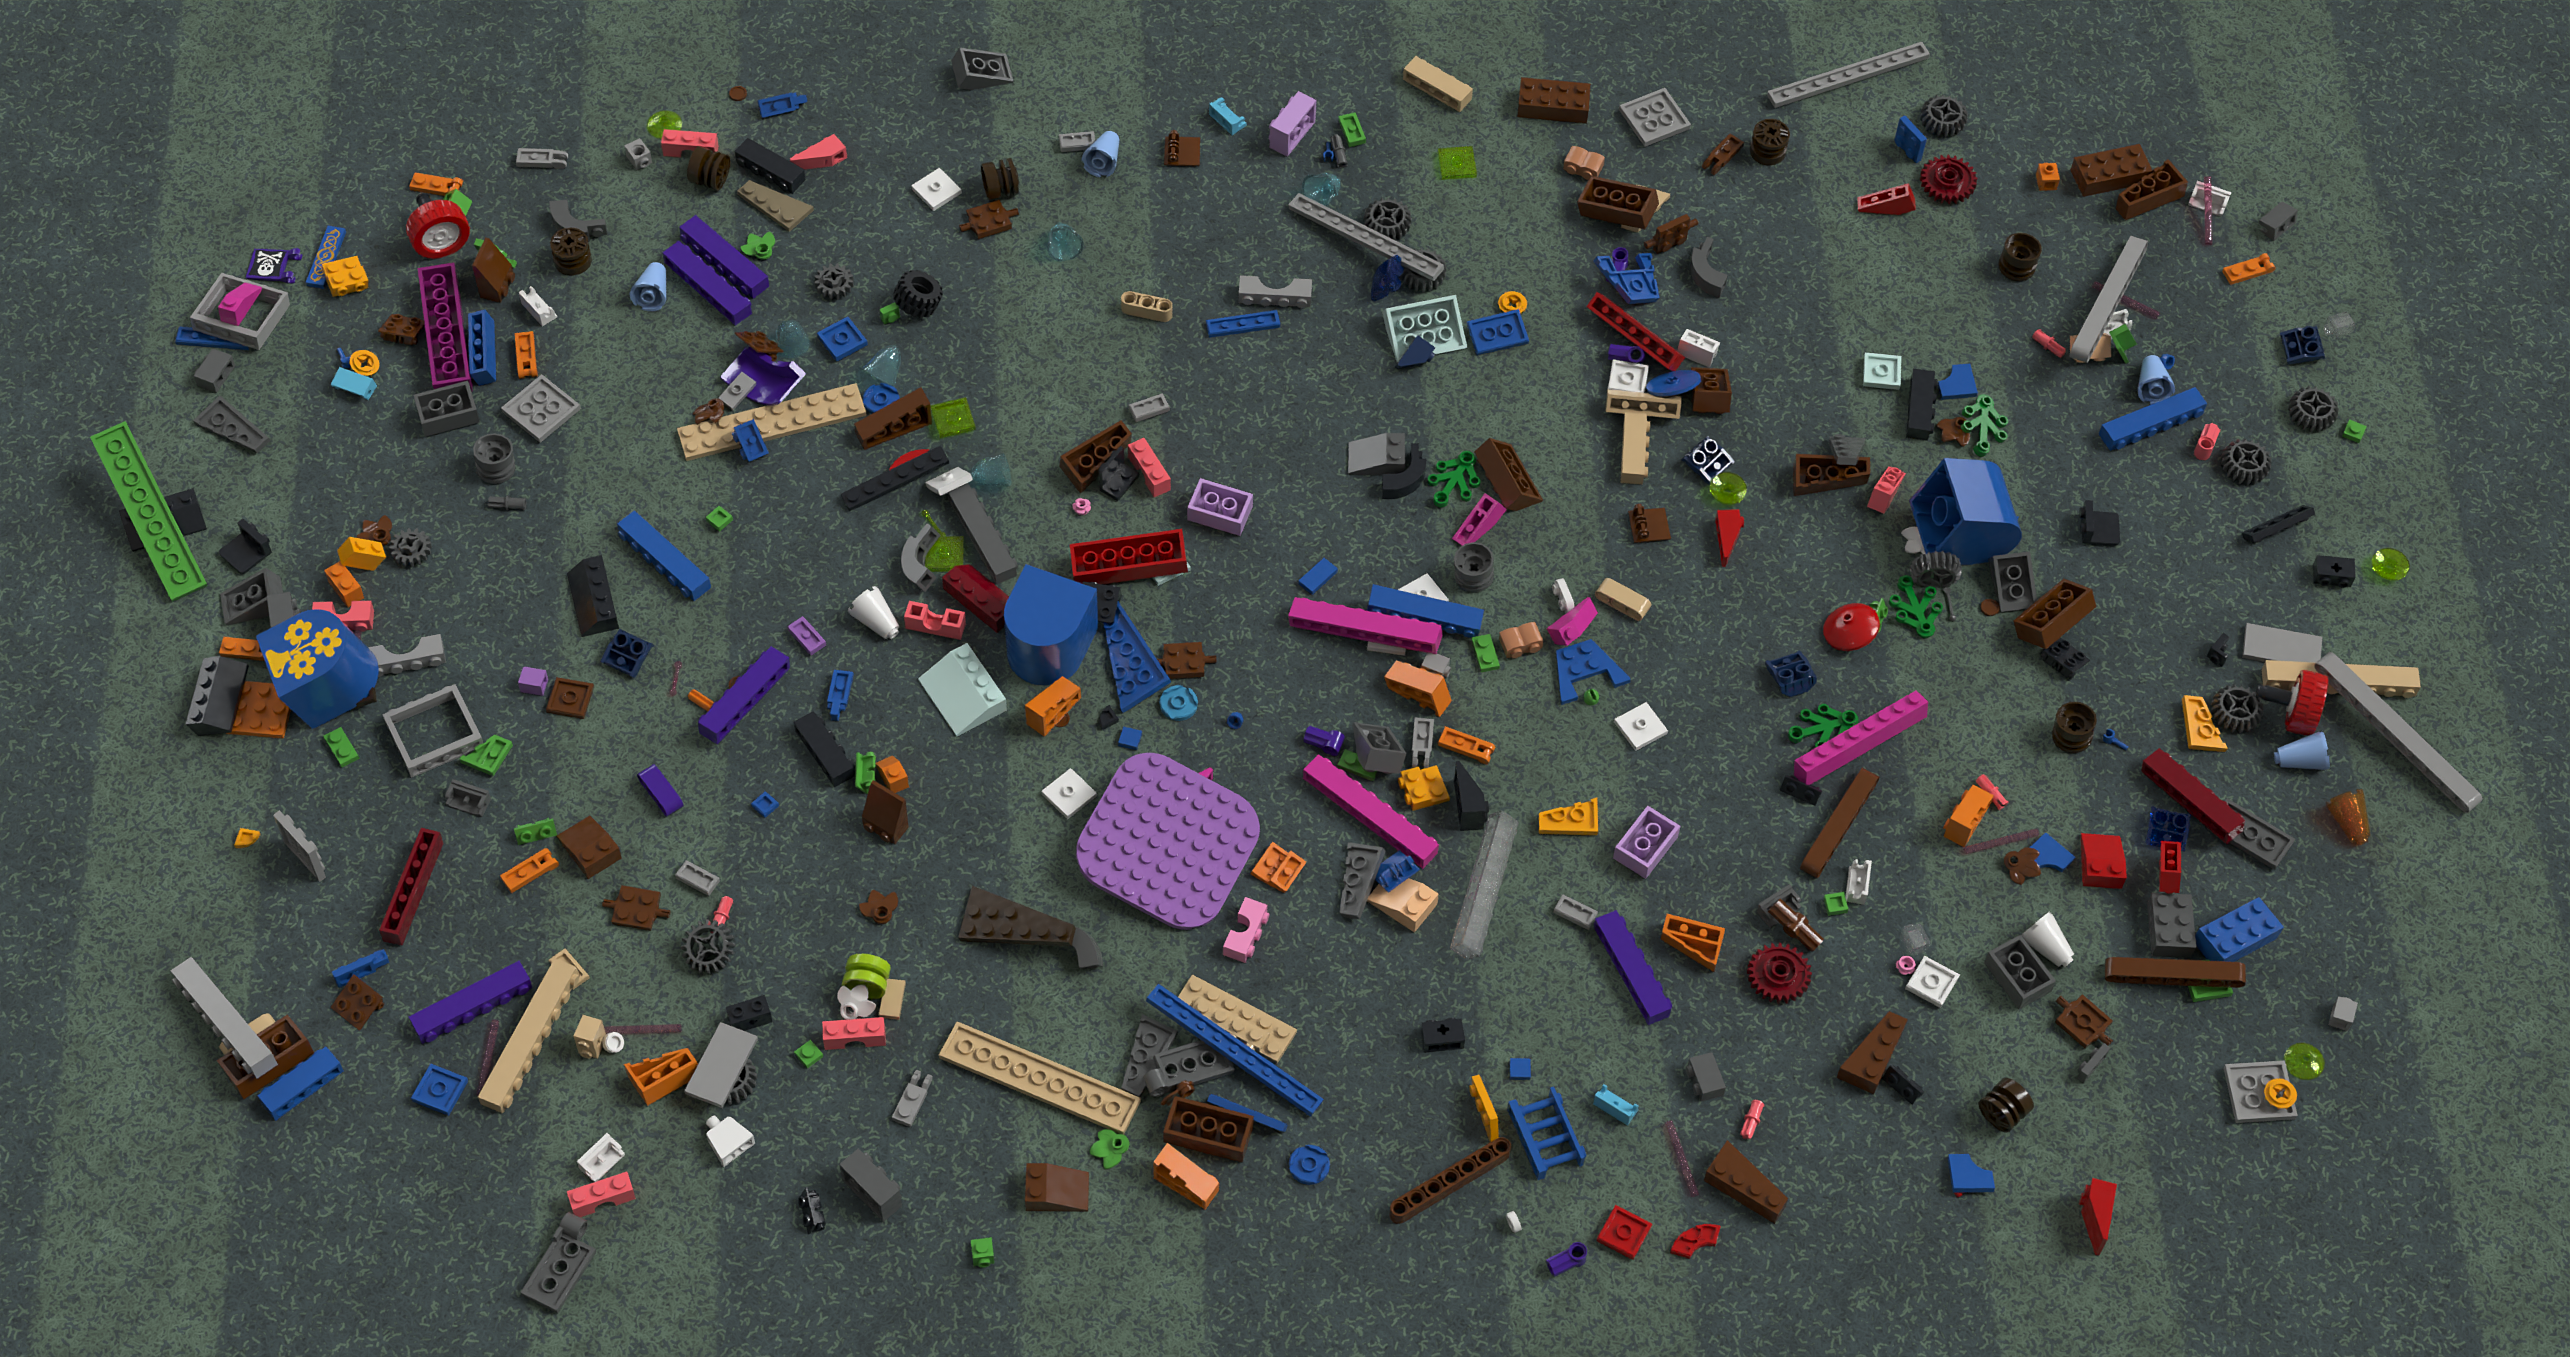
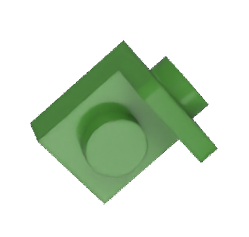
[971,1237,994,1267]

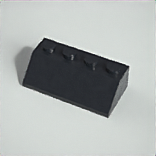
[119,488,207,552]
[567,555,619,637]
[185,656,249,736]

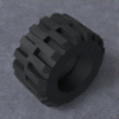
[893,270,943,318]

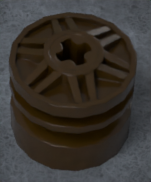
[1750,119,1790,166]
[687,146,730,190]
[980,158,1019,200]
[550,227,592,276]
[1998,233,2042,281]
[2052,702,2097,753]
[1978,1078,2034,1133]

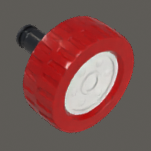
[406,193,470,259]
[2255,670,2328,736]

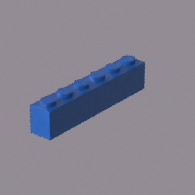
[2099,387,2207,451]
[617,511,711,601]
[1367,584,1484,638]

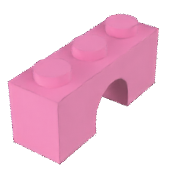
[1223,897,1269,963]

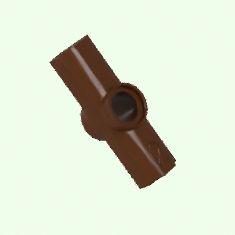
[1768,899,1824,952]

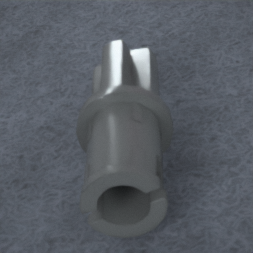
[1330,134,1348,168]
[488,495,527,510]

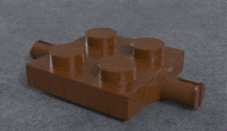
[959,200,1019,239]
[1644,214,1699,254]
[1157,642,1217,679]
[602,885,671,931]
[2055,994,2113,1049]

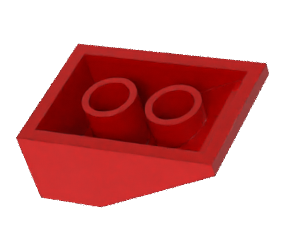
[2080,833,2127,889]
[2079,1178,2117,1255]

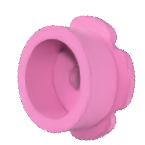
[1073,498,1091,515]
[1896,956,1916,975]

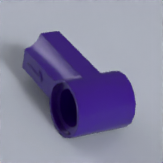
[1606,247,1628,284]
[1608,344,1646,364]
[1303,726,1345,756]
[1546,1242,1587,1277]

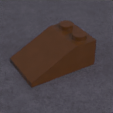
[472,237,515,303]
[1691,367,1732,414]
[862,780,909,844]
[556,816,622,879]
[1025,1163,1089,1212]

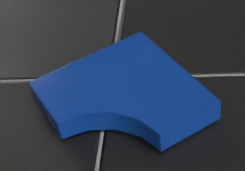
[1937,363,1978,400]
[2030,833,2076,872]
[1948,1154,1995,1192]

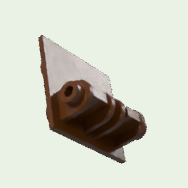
[1164,130,1200,166]
[378,314,425,346]
[735,331,784,362]
[1628,504,1671,543]
[330,974,384,1031]

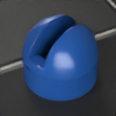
[2160,354,2175,369]
[1227,712,1243,729]

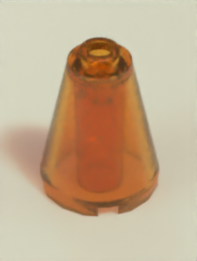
[2326,789,2371,846]

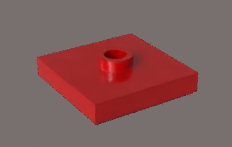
[1596,1205,1652,1260]

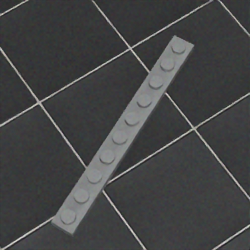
[1767,42,1930,108]
[1288,193,1444,281]

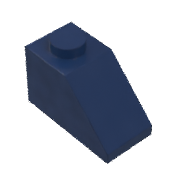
[1395,335,1436,369]

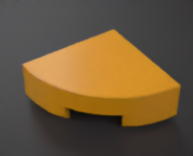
[234,828,260,848]

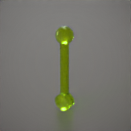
[922,509,946,539]

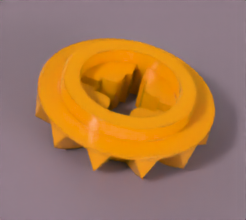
[1498,291,1527,314]
[349,350,379,377]
[2263,1078,2297,1110]

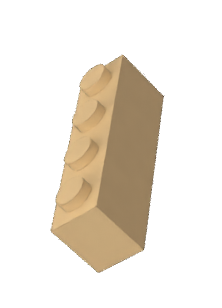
[1403,56,1473,112]
[1605,389,1681,419]
[1621,412,1650,485]

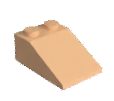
[1367,878,1439,932]

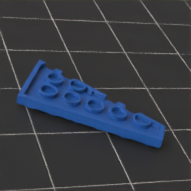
[1103,602,1171,713]

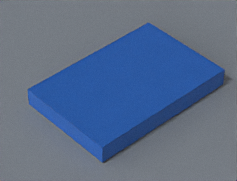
[1466,309,1529,355]

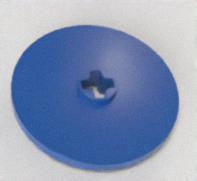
[1646,370,1701,396]

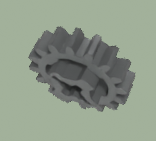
[815,263,854,300]
[389,528,432,567]

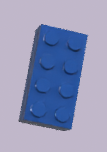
[2195,897,2284,962]

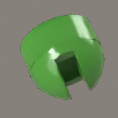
[1583,689,1599,705]

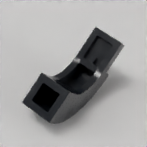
[1382,443,1427,499]

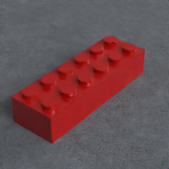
[1070,529,1188,584]

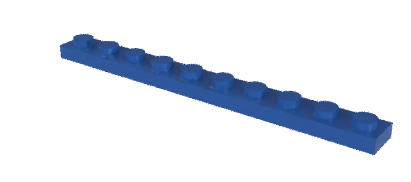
[1146,984,1324,1117]

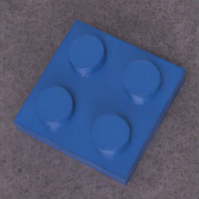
[1894,116,1927,163]
[817,317,868,362]
[411,1064,468,1116]

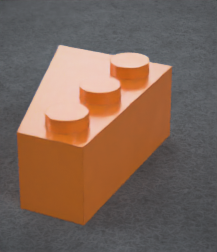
[1384,660,1452,717]
[1025,676,1081,737]
[1943,785,1994,848]
[1661,914,1725,972]
[624,1048,698,1106]
[1153,1143,1219,1210]

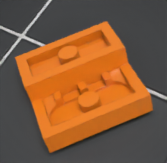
[1250,842,1306,893]

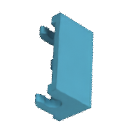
[1209,97,1247,135]
[331,367,377,400]
[1593,1084,1639,1126]

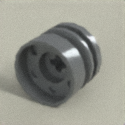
[473,433,516,484]
[1454,542,1494,593]

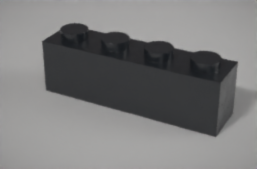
[735,138,806,194]
[1906,368,1938,441]
[794,711,855,788]

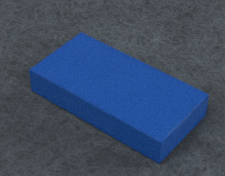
[1298,558,1338,595]

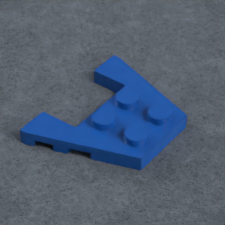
[1593,253,1659,304]
[1556,639,1631,705]

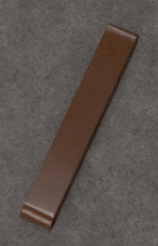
[1800,768,1880,878]
[2105,957,2246,988]
[1389,1137,1511,1224]

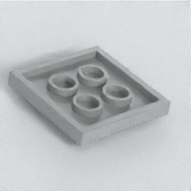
[1619,88,1691,147]
[501,375,581,443]
[273,810,326,882]
[2224,1061,2298,1123]

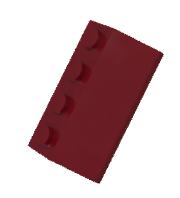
[942,564,1009,633]

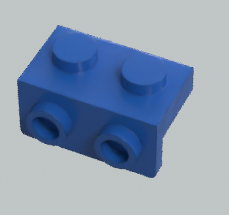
[732,419,769,462]

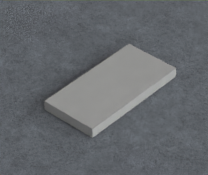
[2242,623,2322,663]
[684,1022,758,1108]

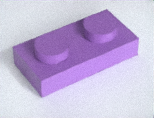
[787,616,826,655]

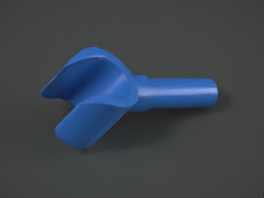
[1323,141,1334,162]
[337,348,351,368]
[2103,729,2128,750]

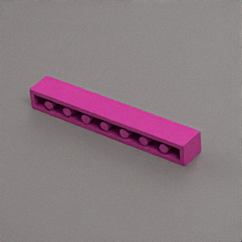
[1288,597,1442,654]
[1794,691,1928,785]
[1303,754,1439,869]

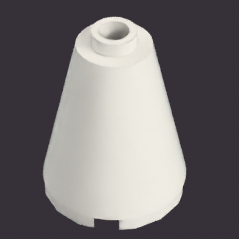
[848,586,899,639]
[2022,911,2074,967]

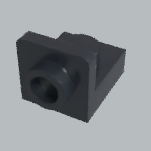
[2206,633,2229,667]

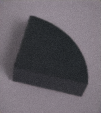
[1100,705,1119,730]

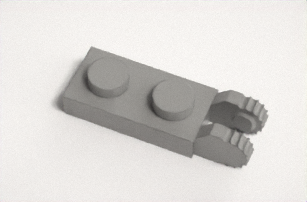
[516,148,568,169]
[1412,718,1434,769]
[892,1070,933,1127]

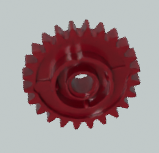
[1920,154,1978,204]
[1747,943,1812,1004]

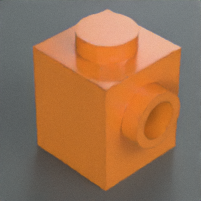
[2036,163,2060,191]

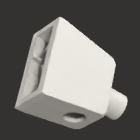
[706,1116,755,1167]

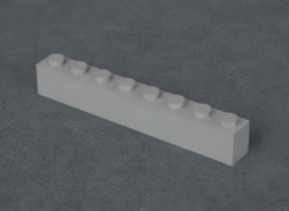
[170,957,278,1078]

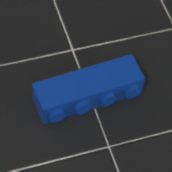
[468,310,496,386]
[257,1047,344,1121]

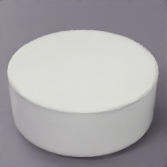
[602,1032,624,1053]
[1506,1211,1522,1233]

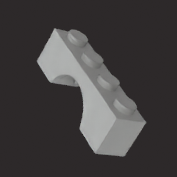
[1239,276,1312,308]
[368,634,446,677]

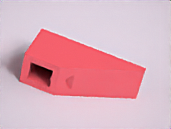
[790,134,847,170]
[1867,467,1906,514]

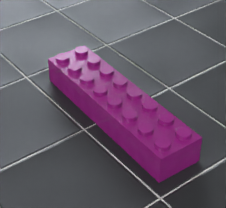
[418,263,473,392]

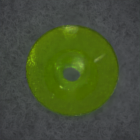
[647,111,682,139]
[1710,472,1747,505]
[2372,548,2410,581]
[2284,1043,2325,1080]

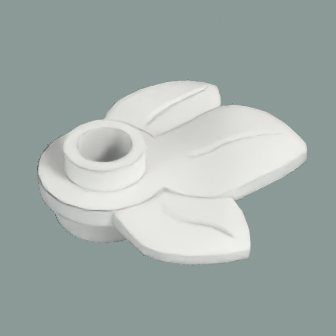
[1901,527,1926,554]
[837,985,876,1020]

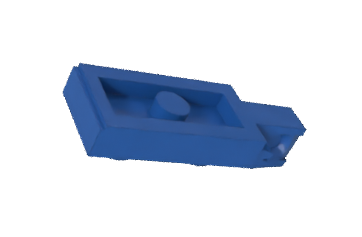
[757,92,807,118]
[827,670,854,721]
[332,949,390,988]

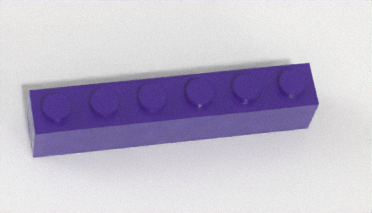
[679,215,769,299]
[662,241,752,326]
[698,646,790,745]
[1594,910,1672,1025]
[409,961,533,1044]

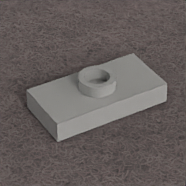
[1059,131,1095,152]
[718,372,757,411]
[1129,393,1170,422]
[675,860,720,896]
[1553,895,1598,930]

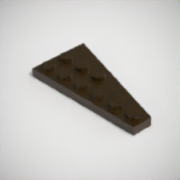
[958,886,1076,946]

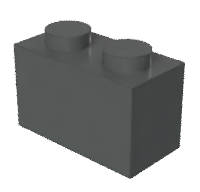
[194,348,235,393]
[1686,1052,1726,1102]

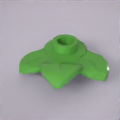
[741,232,775,260]
[1090,1129,1130,1169]

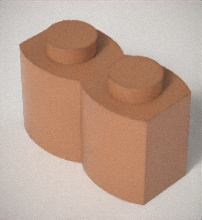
[1563,146,1605,180]
[1499,622,1543,658]

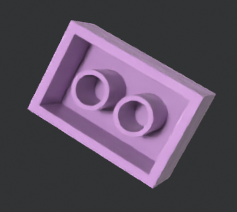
[1269,91,1316,157]
[1187,478,1253,536]
[1613,806,1680,879]

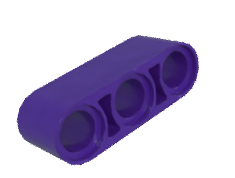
[637,764,684,817]

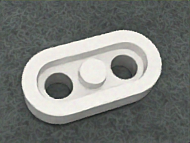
[1552,578,1574,613]

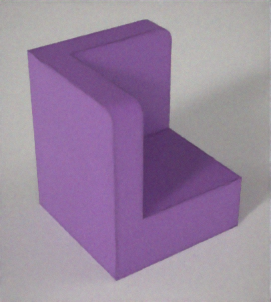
[518,667,548,696]

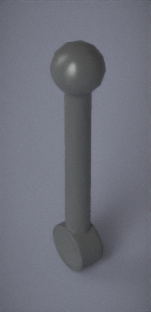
[1943,587,1956,622]

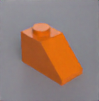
[875,756,909,793]

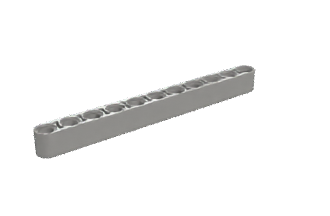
[2070,236,2148,363]
[2314,652,2482,813]

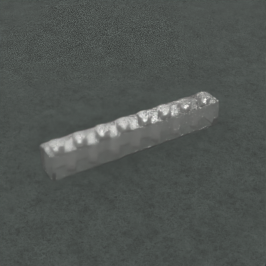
[1450,810,1519,960]

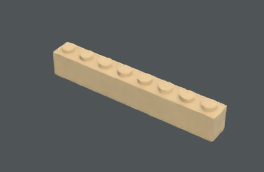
[2262,660,2421,698]
[478,958,580,1113]

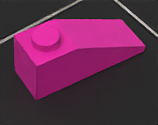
[218,282,262,326]
[1452,493,1507,546]
[1546,597,1598,646]

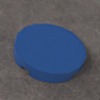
[863,383,900,414]
[1289,1145,1330,1185]

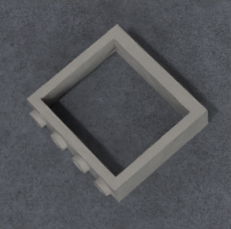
[190,273,290,350]
[382,684,483,778]

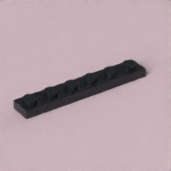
[841,445,949,511]

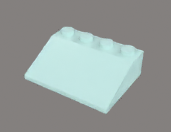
[1382,295,1467,362]
[918,643,1007,736]

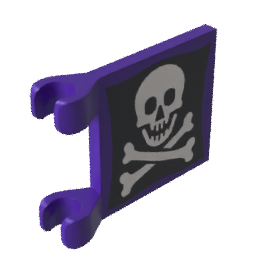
[246,248,303,284]

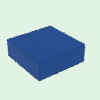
[1118,726,1142,750]
[751,791,779,818]
[1510,1058,1531,1080]

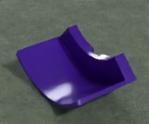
[720,346,806,406]

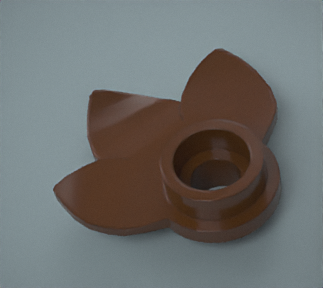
[693,399,724,425]
[1936,417,1970,447]
[357,515,392,546]
[2004,847,2041,885]
[859,890,898,924]
[1161,1080,1195,1106]

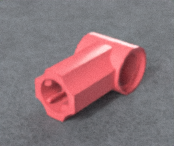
[2194,423,2220,460]

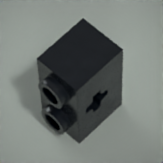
[2313,555,2356,588]
[726,995,772,1031]
[1421,1018,1465,1053]

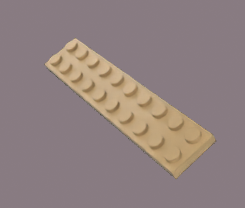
[677,383,866,461]
[939,1022,1141,1135]

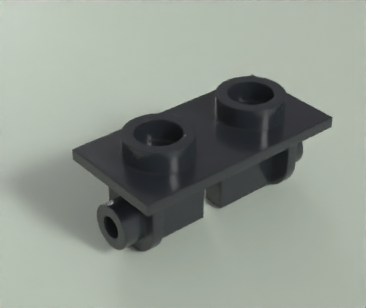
[1780,775,1822,806]
[1882,1065,1924,1105]
[798,1188,826,1234]

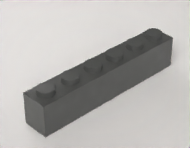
[947,483,1018,585]

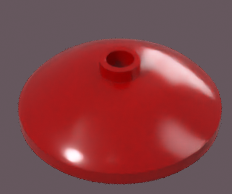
[1823,603,1880,651]

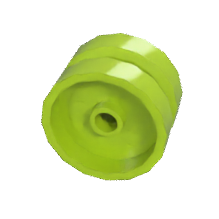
[842,954,891,999]

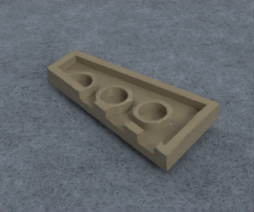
[737,180,814,232]

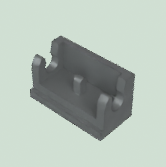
[2259,201,2298,241]
[445,779,491,817]
[1756,884,1801,928]

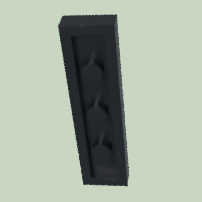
[2242,505,2315,543]

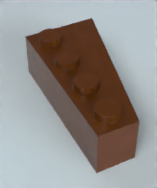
[2115,159,2188,220]
[854,387,932,450]
[1059,420,1132,493]
[1793,454,1870,496]
[1836,1011,1908,1094]
[1704,1140,1788,1224]

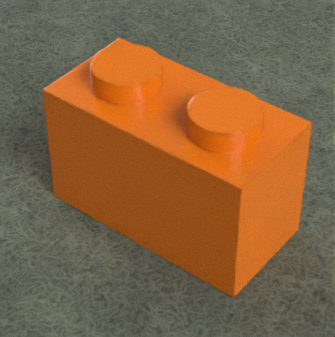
[324,561,364,607]

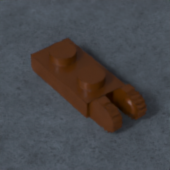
[1702,134,1744,175]

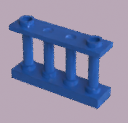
[1507,1087,1586,1180]

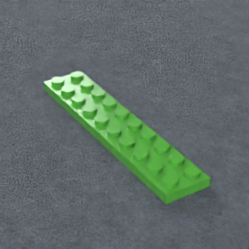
[90,421,208,602]

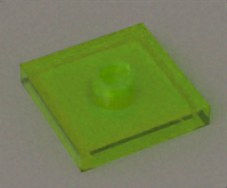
[1437,146,1477,180]
[931,397,976,438]
[925,536,964,572]

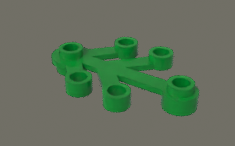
[1961,394,2008,457]
[1427,451,1480,508]
[1889,575,1943,638]
[1788,704,1859,748]

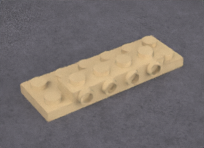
[1178,975,1297,1064]

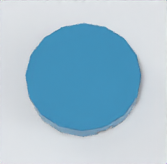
[1159,685,1198,721]

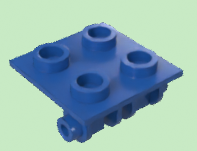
[1375,850,1420,893]

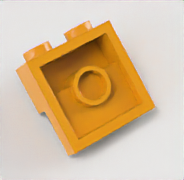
[322,256,368,297]
[1398,765,1450,811]

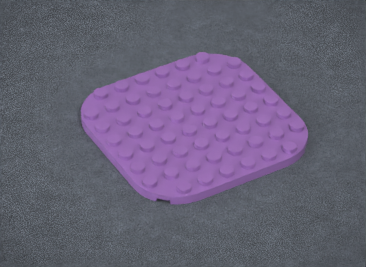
[1076,753,1260,930]

